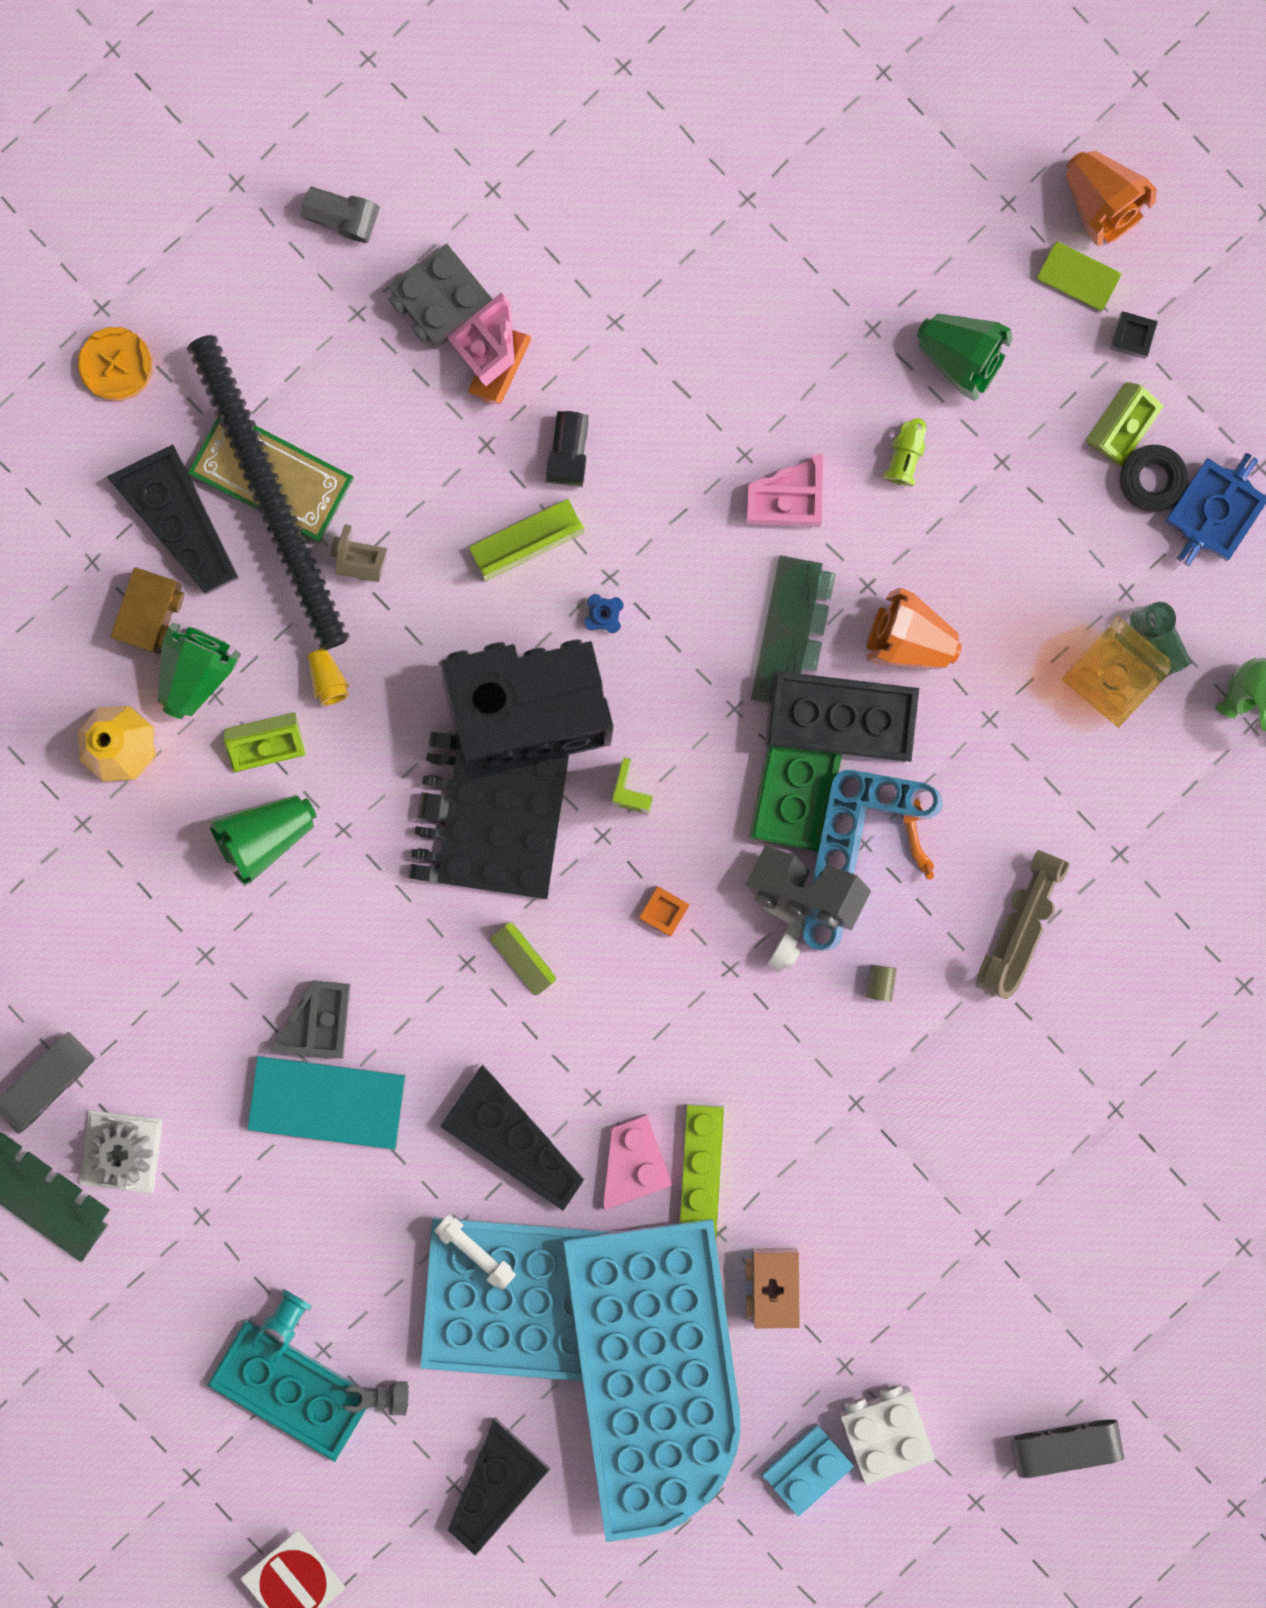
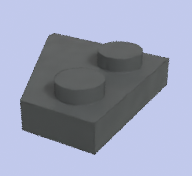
[271,980,351,1059]

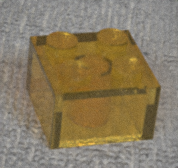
[1062,615,1174,728]

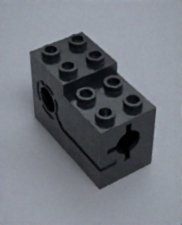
[441,639,614,779]

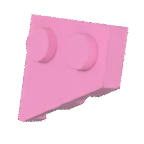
[447,292,515,386]

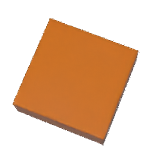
[639,886,690,936]

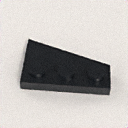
[448,1418,551,1556]

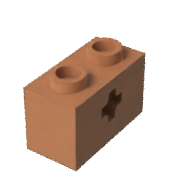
[745,1248,800,1329]

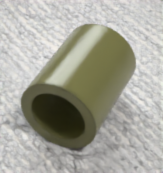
[866,965,897,1001]

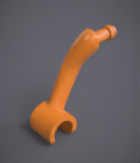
[902,799,934,880]

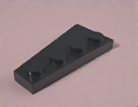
[440,1064,584,1211]

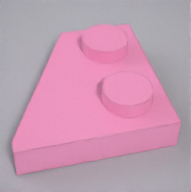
[747,454,823,527]
[603,1114,673,1210]

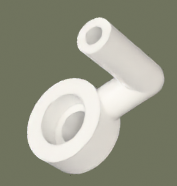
[763,905,806,972]

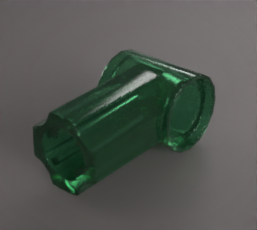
[1130,601,1192,678]

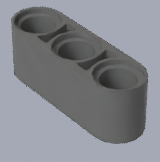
[0,1032,96,1134]
[1011,1419,1125,1478]

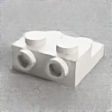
[839,1385,936,1485]

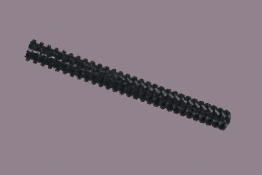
[186,335,350,651]

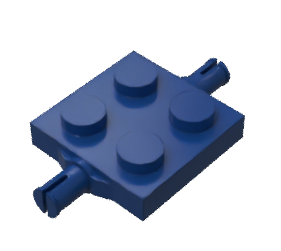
[1165,453,1266,566]

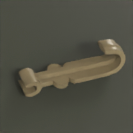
[976,850,1070,999]

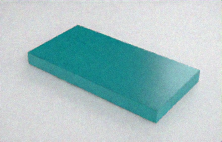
[248,1056,406,1150]
[207,1319,368,1462]

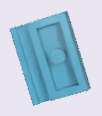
[762,1424,854,1517]

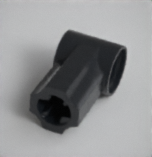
[546,411,589,487]

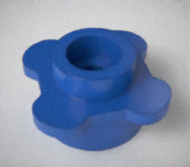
[584,594,624,633]

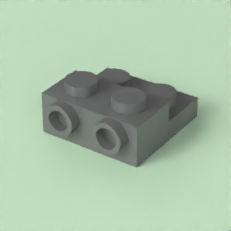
[388,243,492,349]

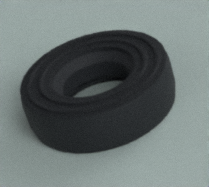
[1120,444,1188,512]

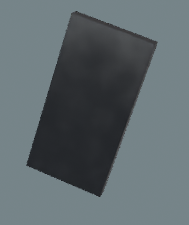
[765,671,920,762]

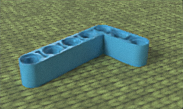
[803,770,943,951]

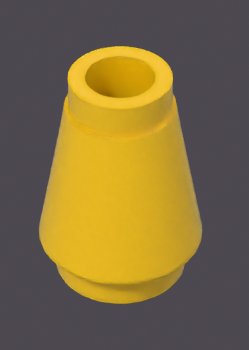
[307,649,349,706]

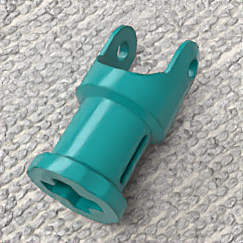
[252,1289,312,1361]

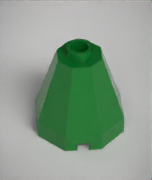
[917,313,1013,401]
[157,623,241,719]

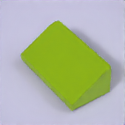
[1036,241,1122,312]
[1086,382,1164,466]
[224,712,306,773]
[491,922,557,995]

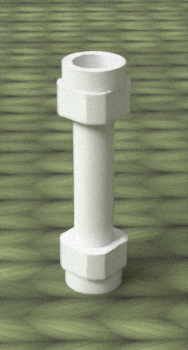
[434,1214,516,1291]

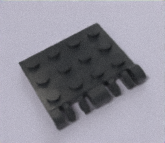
[408,732,569,899]

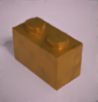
[110,567,185,655]

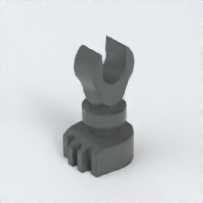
[342,1381,409,1416]

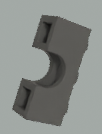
[745,846,871,930]

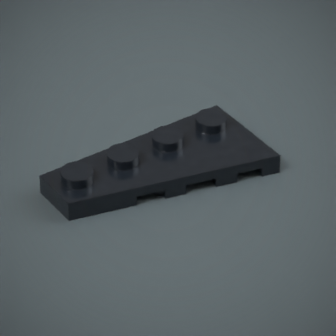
[107,444,240,595]

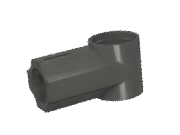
[301,186,380,243]

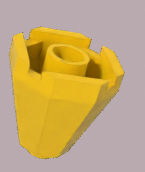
[78,706,156,782]

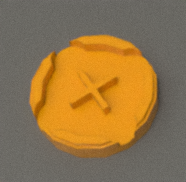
[78,327,153,401]

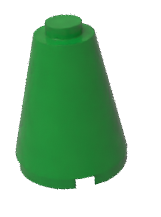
[208,795,317,886]

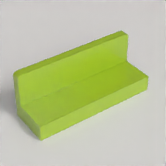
[469,498,585,581]
[612,757,653,814]

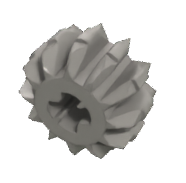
[88,1122,154,1187]

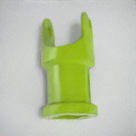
[882,418,927,487]

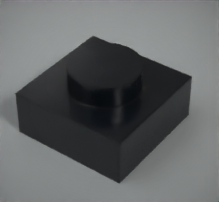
[1110,311,1158,359]

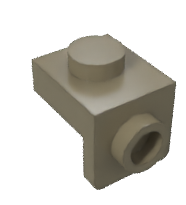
[330,524,387,582]

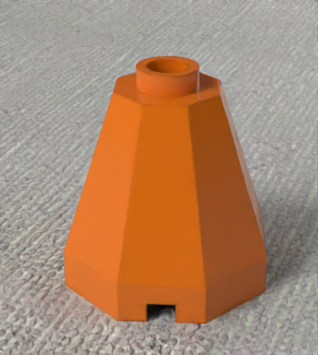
[1066,151,1157,246]
[866,588,962,669]

